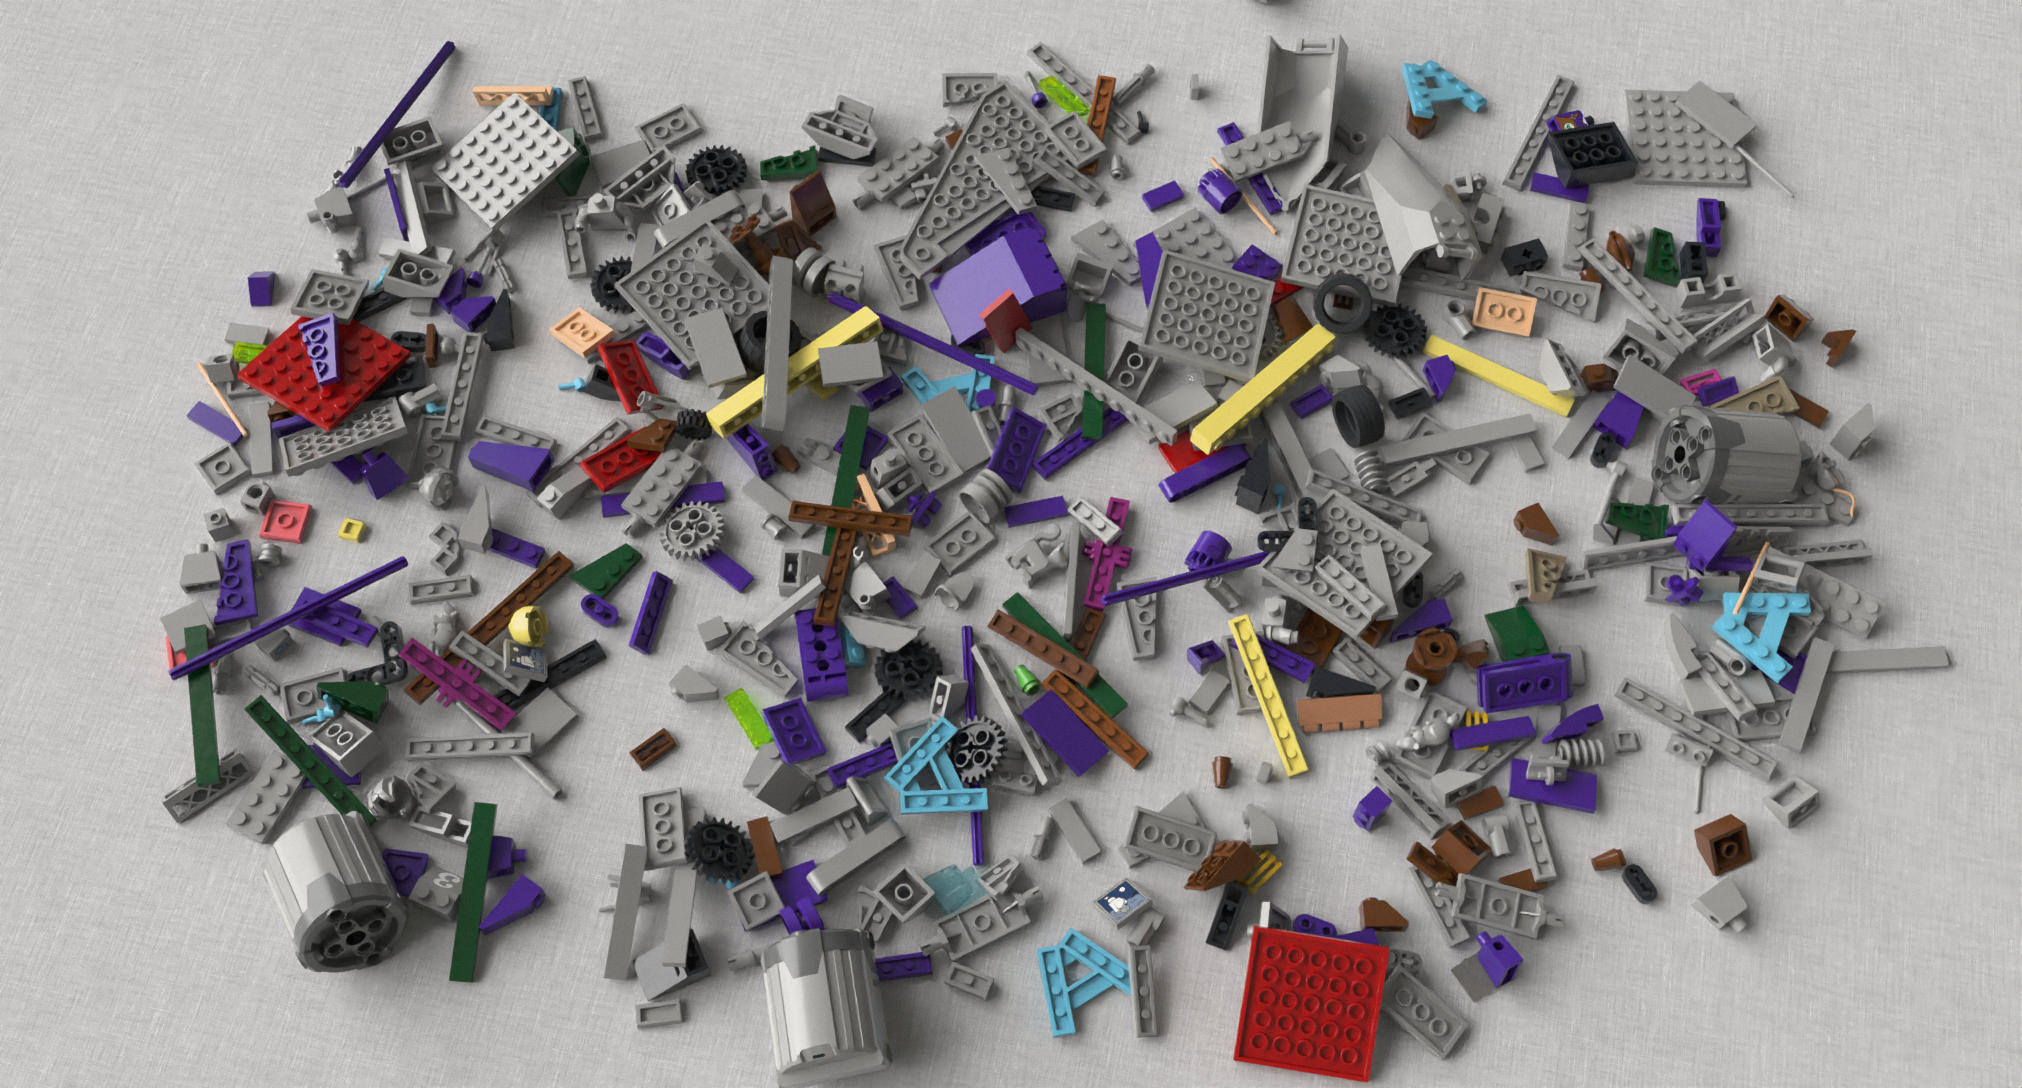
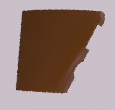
[1272,295,1313,344]
[1453,639,1489,670]

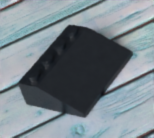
[1547,122,1638,189]

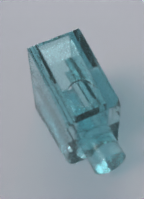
[923,864,978,916]

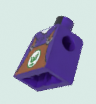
[1546,110,1595,132]

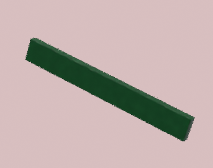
[1082,303,1106,440]
[822,405,870,557]
[1002,592,1128,719]
[184,624,221,787]
[244,695,377,826]
[449,802,498,983]

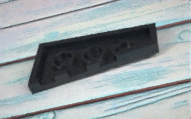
[363,356,426,402]

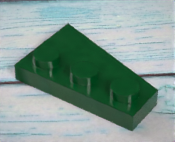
[760,145,817,180]
[1643,227,1681,288]
[1604,502,1669,540]
[569,543,643,600]

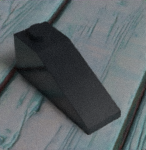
[484,289,515,352]
[583,364,621,402]
[1306,666,1376,699]
[1205,880,1249,951]

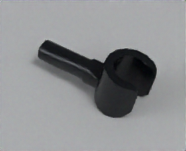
[1137,111,1149,134]

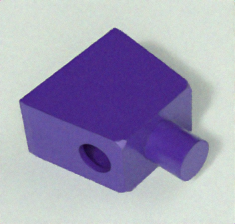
[360,448,410,500]
[487,835,527,879]
[1476,931,1524,989]

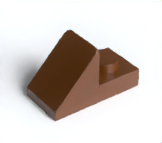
[1821,329,1857,368]

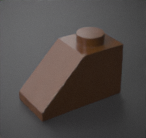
[1406,99,1438,140]
[1581,363,1619,394]
[1513,502,1559,546]
[1359,897,1409,932]

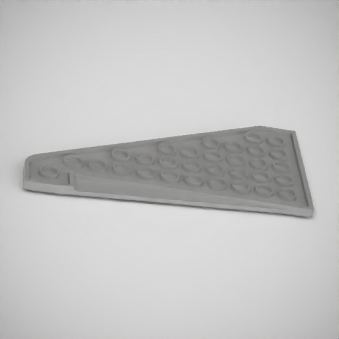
[900,81,1070,280]

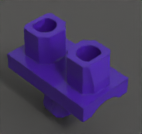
[906,490,942,529]
[1665,575,1704,607]

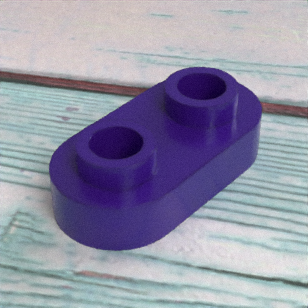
[581,594,619,628]
[1293,914,1337,937]

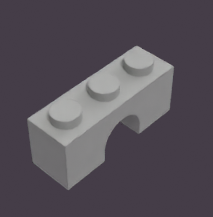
[1473,193,1505,254]
[1675,272,1743,308]

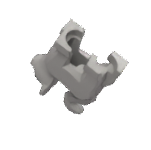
[1005,523,1068,589]

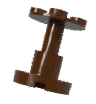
[728,214,788,277]
[1405,628,1457,687]

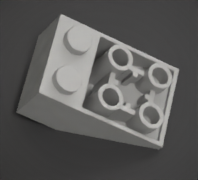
[778,549,830,598]

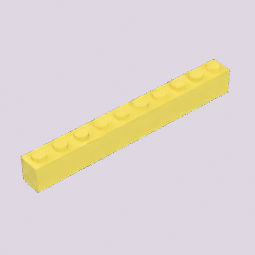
[706,306,883,439]
[1190,323,1336,455]

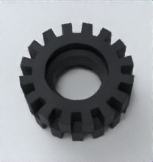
[675,409,712,441]

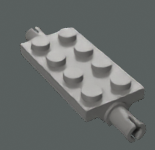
[1207,121,1316,183]
[852,137,945,210]
[713,201,788,251]
[621,439,703,539]
[1435,873,1565,939]
[919,885,1044,962]

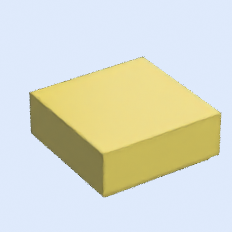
[338,518,367,543]

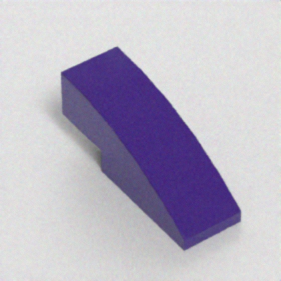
[1696,198,1722,257]
[636,331,696,380]
[1541,704,1604,745]

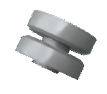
[792,247,835,298]

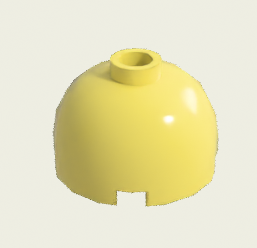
[509,606,548,647]

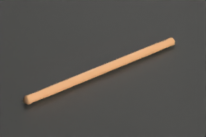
[1210,157,1277,235]
[197,362,248,436]
[1733,542,1770,615]

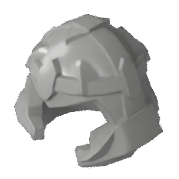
[419,466,459,511]
[367,775,414,821]

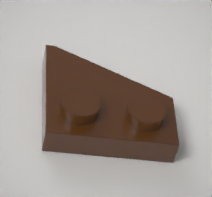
[774,219,822,261]
[627,418,676,452]

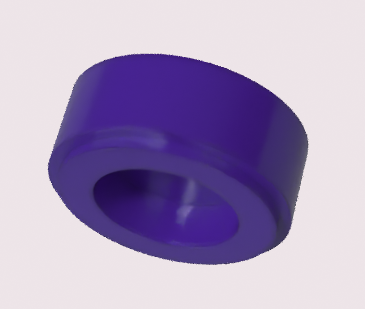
[976,389,996,408]

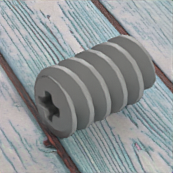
[1354,450,1388,494]
[1557,739,1605,766]

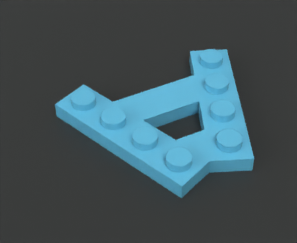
[1401,60,1488,119]
[901,354,995,414]
[1711,593,1811,683]
[884,716,988,815]
[1036,928,1131,1038]

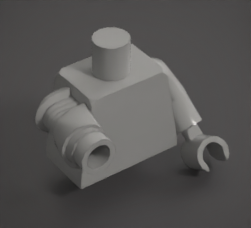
[307,170,357,234]
[574,193,638,241]
[1740,324,1797,382]
[840,546,891,615]
[1262,594,1306,645]

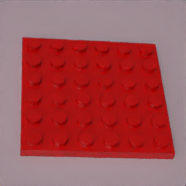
[237,316,411,433]
[1233,925,1390,1083]

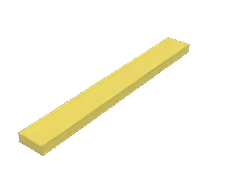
[1422,335,1575,417]
[1228,614,1309,778]

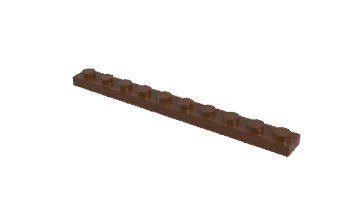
[404,551,574,705]

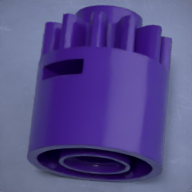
[1197,168,1243,215]
[1184,531,1232,580]

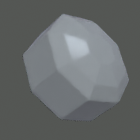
[1627,225,1645,245]
[1256,762,1273,784]

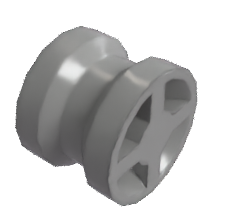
[258,544,282,567]
[1365,740,1392,766]

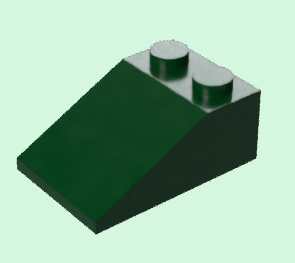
[555,127,591,196]
[1484,605,1550,662]
[316,681,389,724]

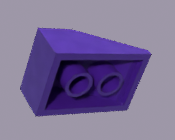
[1673,500,1738,572]

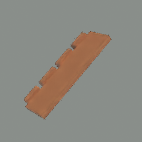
[1297,694,1382,733]

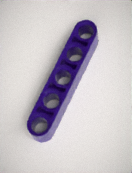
[1158,444,1253,503]

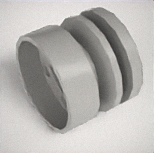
[959,469,1013,524]

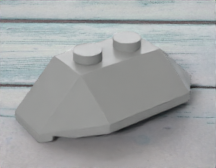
[802,110,878,159]
[603,144,676,210]
[1539,338,1590,398]
[841,610,926,652]

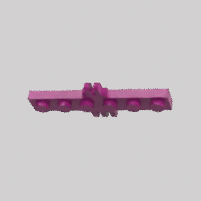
[1082,497,1133,611]
[398,638,516,731]

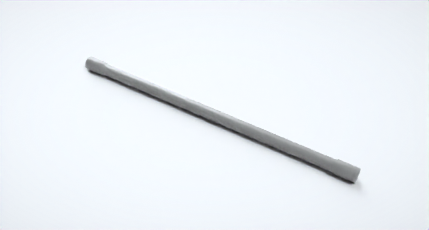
[367,616,562,800]

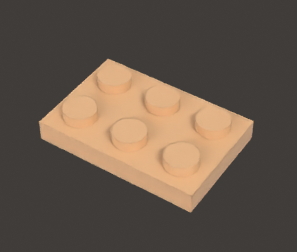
[1472,287,1537,337]
[549,307,616,358]

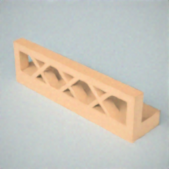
[472,86,554,105]
[852,474,896,558]

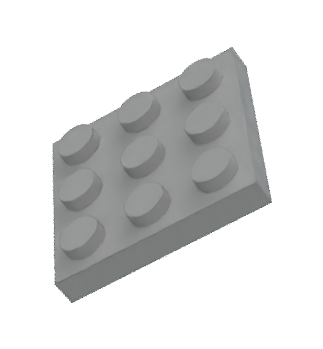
[290,269,369,325]

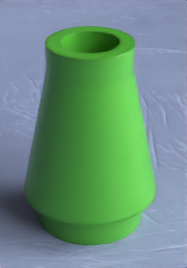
[1014,664,1041,696]

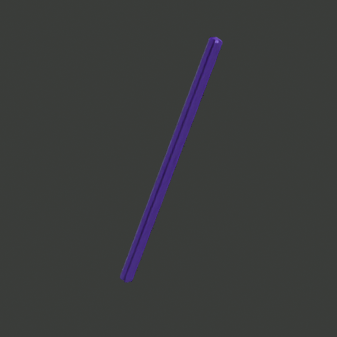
[338,41,456,189]
[828,292,1038,395]
[1101,552,1271,606]
[168,556,408,680]
[961,625,985,866]

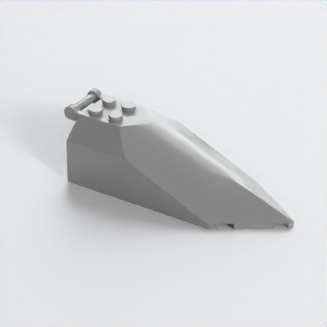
[1257,34,1348,212]
[1365,132,1483,280]

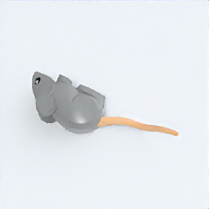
[1810,451,1856,518]

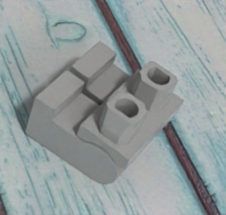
[824,259,866,305]

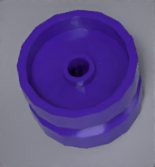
[779,896,825,935]

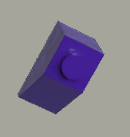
[434,268,467,314]
[450,296,496,333]
[1422,354,1456,403]

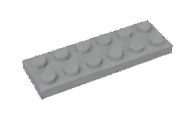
[1752,546,1886,639]

